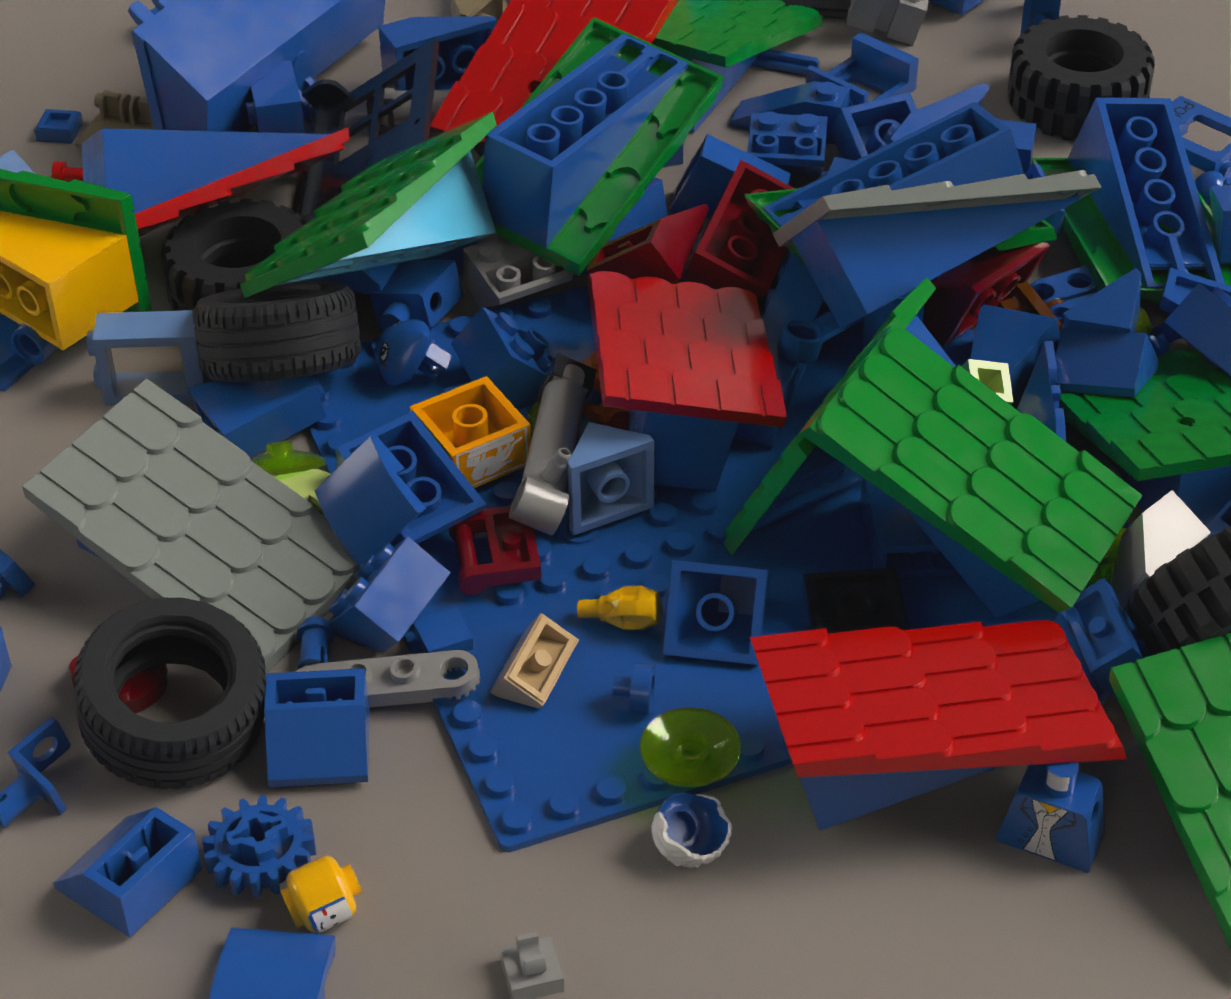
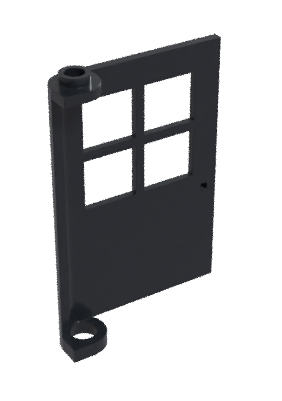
[297,38,439,222]

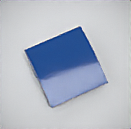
[315,433,427,566]
[209,928,336,999]

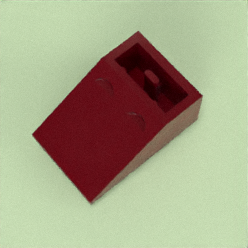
[586,204,709,284]

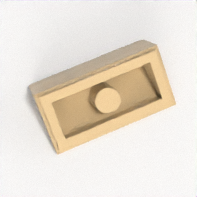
[490,613,579,709]

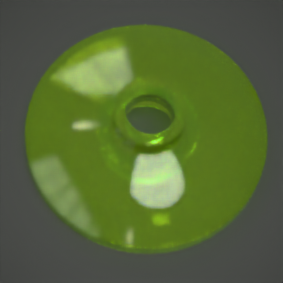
[251,441,326,475]
[640,707,740,787]

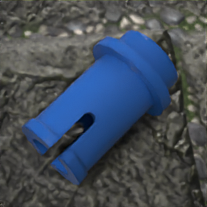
[296,616,334,670]

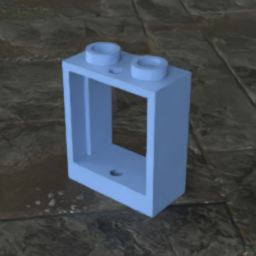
[87,310,210,405]

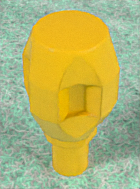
[577,585,663,631]

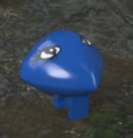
[374,319,452,386]

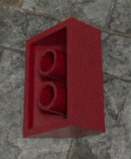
[923,242,1050,347]

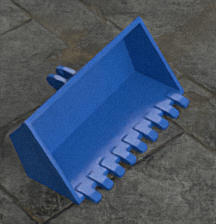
[128,0,385,132]

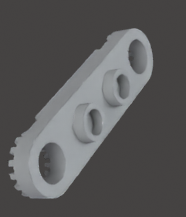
[296,650,481,708]

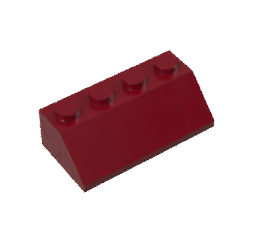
[677,160,795,298]

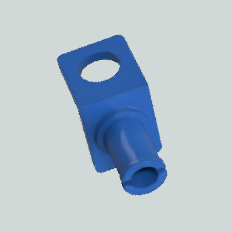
[0,717,71,829]

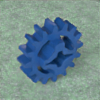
[202,795,317,898]

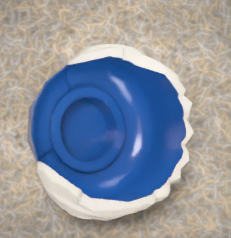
[651,793,732,868]

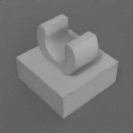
[499,931,565,999]

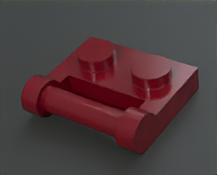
[448,506,542,595]

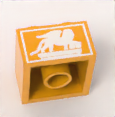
[410,376,531,488]

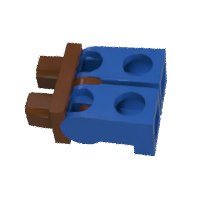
[998,265,1097,333]

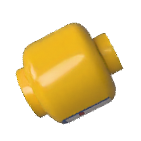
[280,855,363,934]

